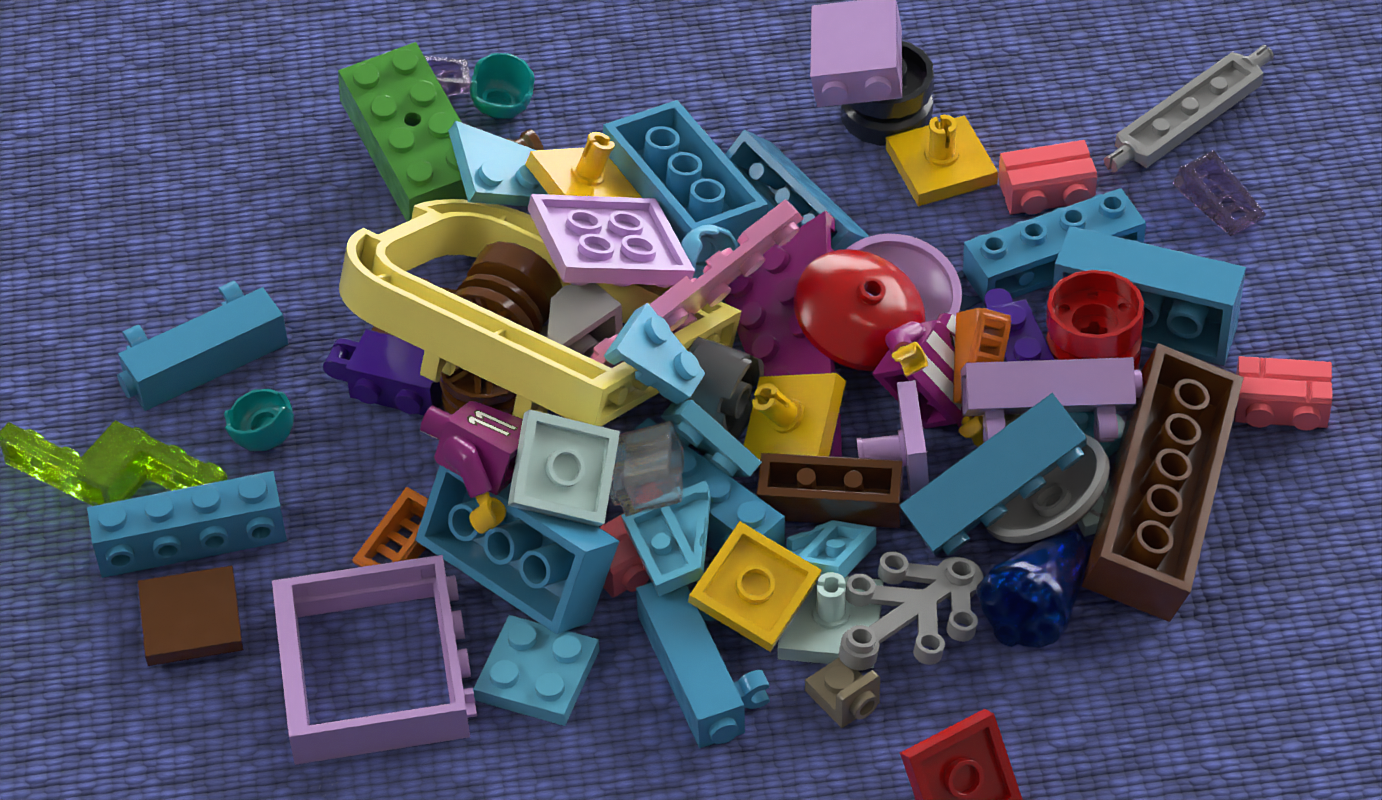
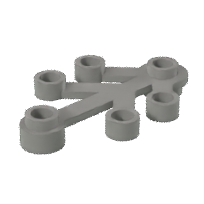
[838,552,983,670]

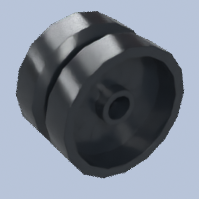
[841,41,934,146]

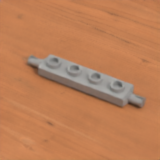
[1104,45,1274,173]

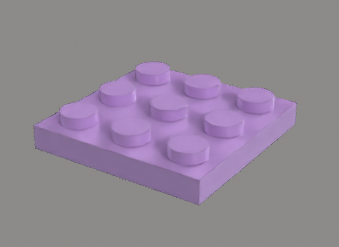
[528,194,695,288]

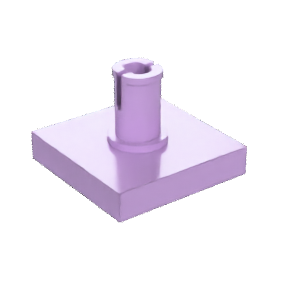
[856,380,929,497]

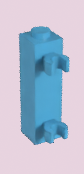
[117,281,289,411]
[636,583,770,749]

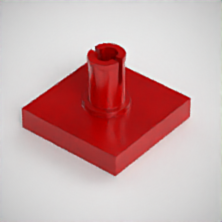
[900,709,1023,800]

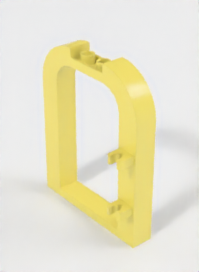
[339,199,742,427]

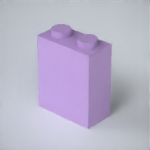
[810,0,902,107]

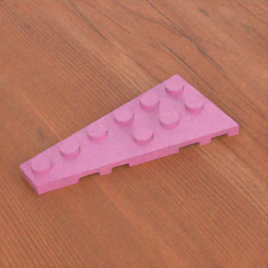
[591,199,804,368]

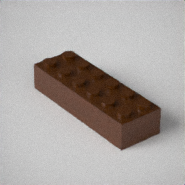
[1081,343,1244,622]

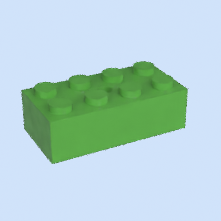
[338,42,467,222]

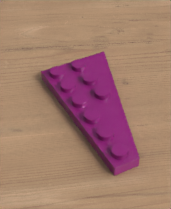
[724,210,842,457]

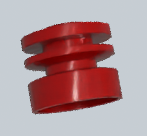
[1046,270,1144,370]

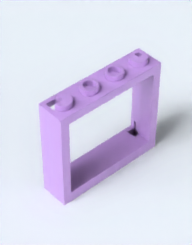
[272,555,477,765]

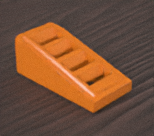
[953,308,1011,404]
[352,487,428,567]

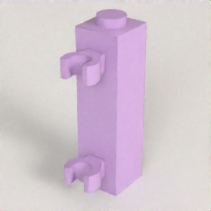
[960,357,1143,442]

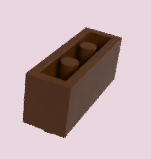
[757,453,904,528]

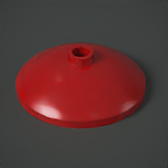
[794,249,925,371]

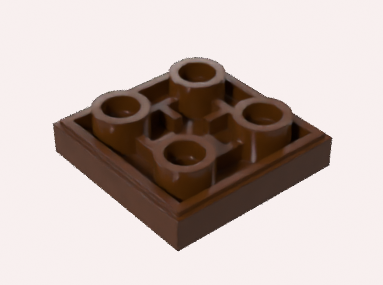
[138,565,244,666]

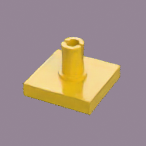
[886,115,998,206]
[525,132,642,198]
[743,373,846,467]
[688,521,822,652]

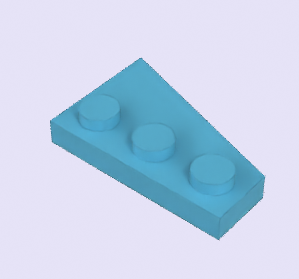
[448,121,549,207]

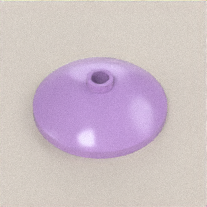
[847,234,962,322]

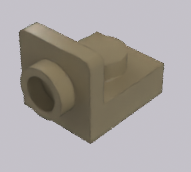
[805,658,880,728]

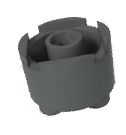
[685,337,764,439]

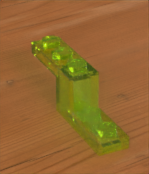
[0,420,228,506]

